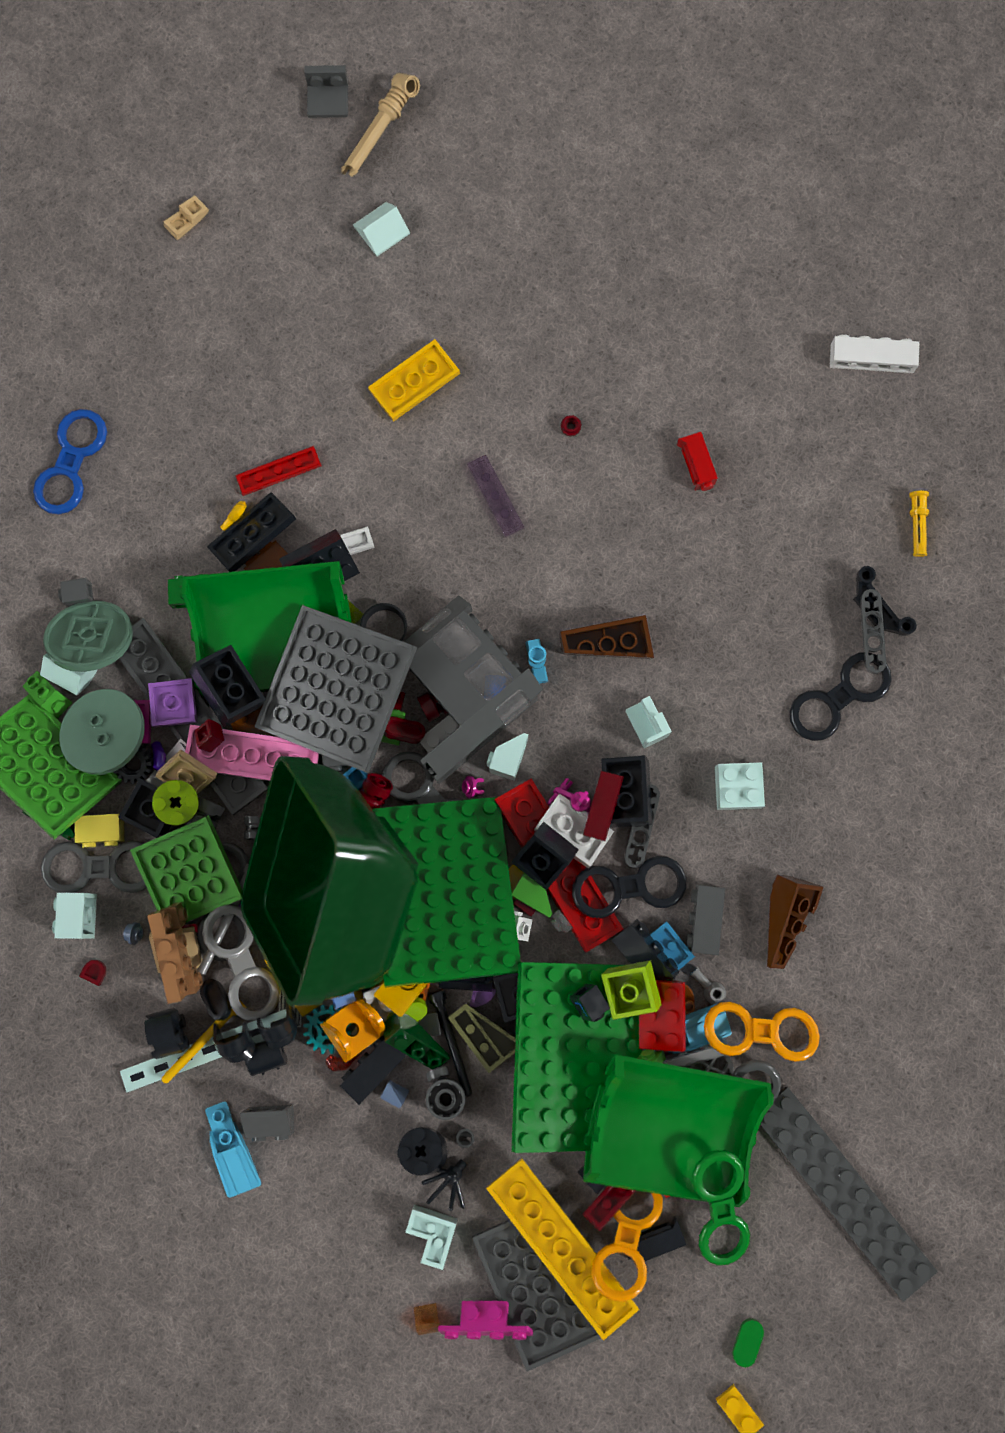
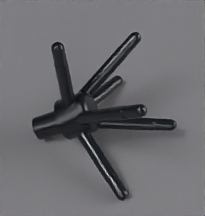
[422,1159,467,1211]

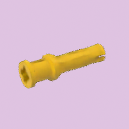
[909,490,929,557]

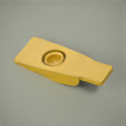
[374,983,428,1017]

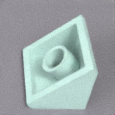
[353,202,410,256]

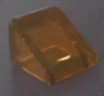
[414,1303,440,1335]

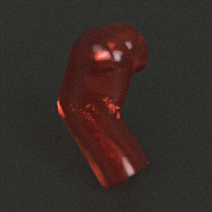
[325,1053,360,1071]

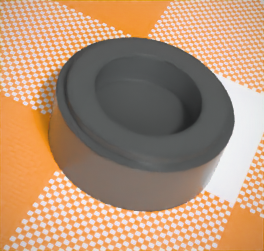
[426,1066,449,1083]

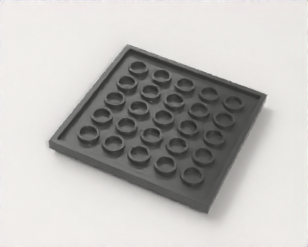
[255,605,417,773]

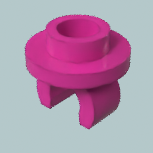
[462,776,485,798]

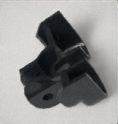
[213,1001,298,1076]

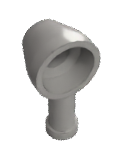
[690,967,726,1005]

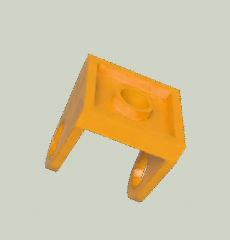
[320,998,385,1062]

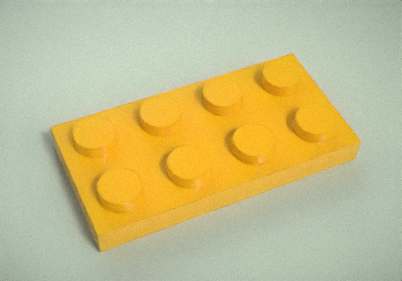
[368,339,460,422]

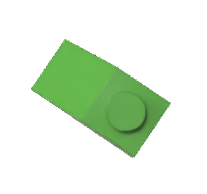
[512,873,552,918]

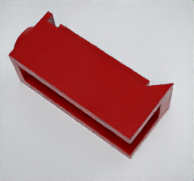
[677,432,718,491]

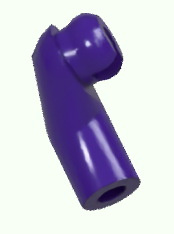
[151,741,167,771]

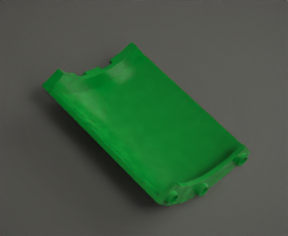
[179,561,351,697]
[584,1055,774,1207]

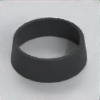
[360,603,407,641]

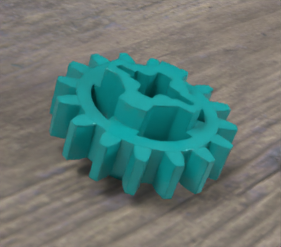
[303,1004,352,1054]

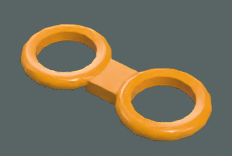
[704,1001,820,1062]
[591,1193,663,1302]

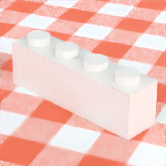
[830,334,919,373]

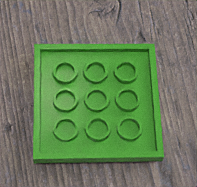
[130,815,243,922]

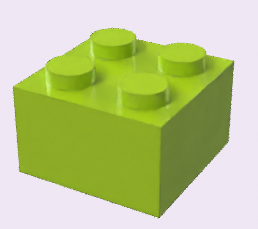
[602,960,662,1020]

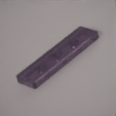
[467,455,524,538]

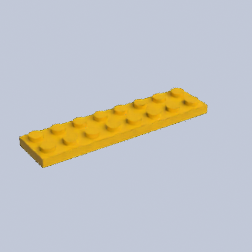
[486,1158,639,1341]

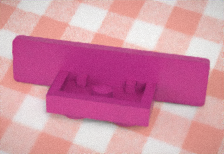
[438,1301,533,1340]

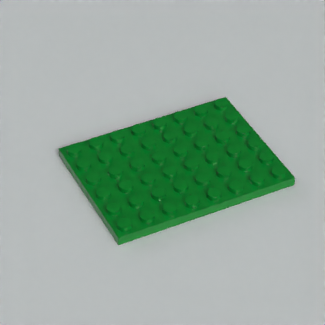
[372,797,521,988]
[511,962,642,1153]

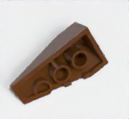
[767,874,824,969]

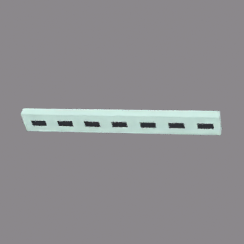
[120,1009,286,1092]

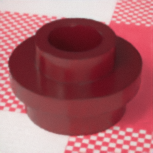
[561,415,582,436]

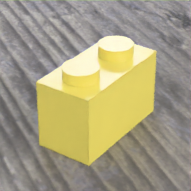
[75,814,125,848]

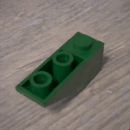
[384,1013,450,1070]

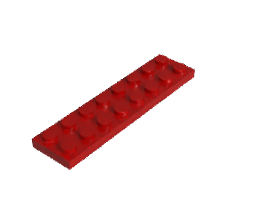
[494,778,623,953]

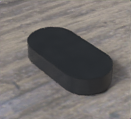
[200,979,232,1021]

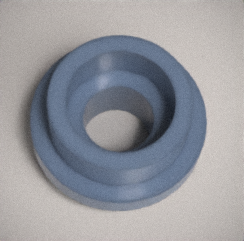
[123,922,143,945]

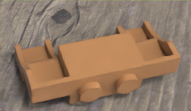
[147,902,202,1004]

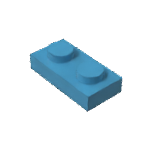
[650,921,695,970]

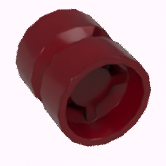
[417,692,448,723]
[359,773,393,809]

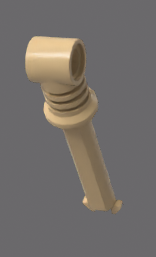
[342,73,420,177]

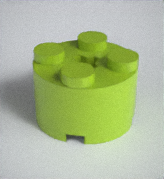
[152,780,199,825]

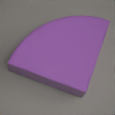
[470,989,496,1007]

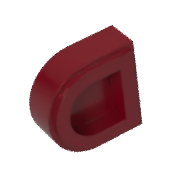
[79,960,107,986]

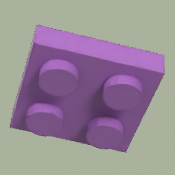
[148,678,197,727]

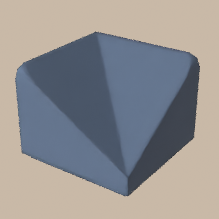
[381,1080,409,1108]

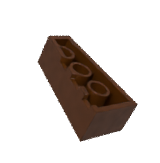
[559,615,654,659]

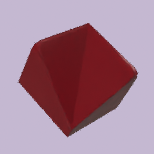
[194,719,225,752]

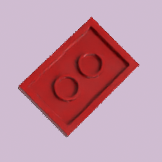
[639,980,686,1052]

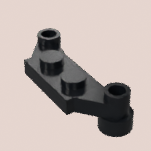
[853,566,917,636]

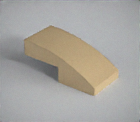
[163,196,209,240]

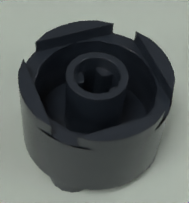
[144,1008,190,1059]
[397,1127,448,1176]

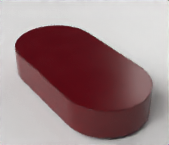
[384,717,426,744]

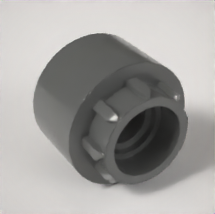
[426,1077,466,1120]

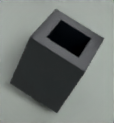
[569,984,610,1022]

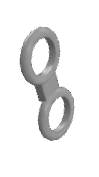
[202,905,280,1021]

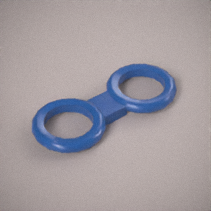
[33,409,107,515]

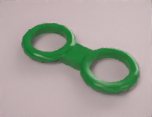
[692,1150,750,1265]

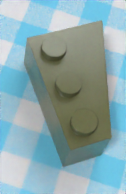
[448,1003,515,1073]

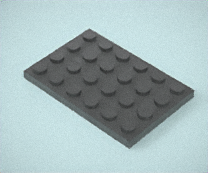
[472,1199,601,1372]

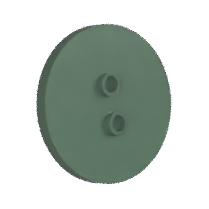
[43,601,133,672]
[59,689,145,775]

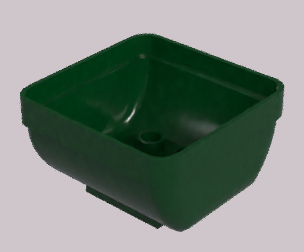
[241,756,418,1006]

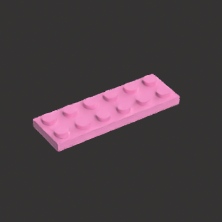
[185,725,319,781]

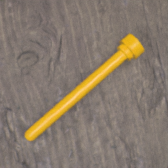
[161,1000,247,1084]

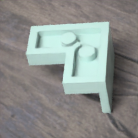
[625,696,672,748]
[406,1205,458,1270]

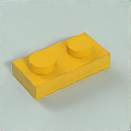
[716,1384,764,1433]

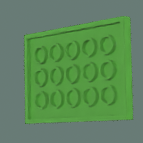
[0,694,122,840]

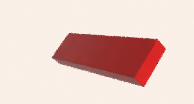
[235,446,322,496]

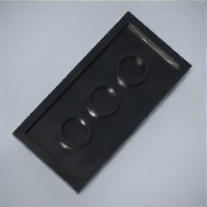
[207,492,296,572]

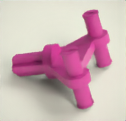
[547,778,591,814]

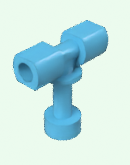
[525,639,548,684]

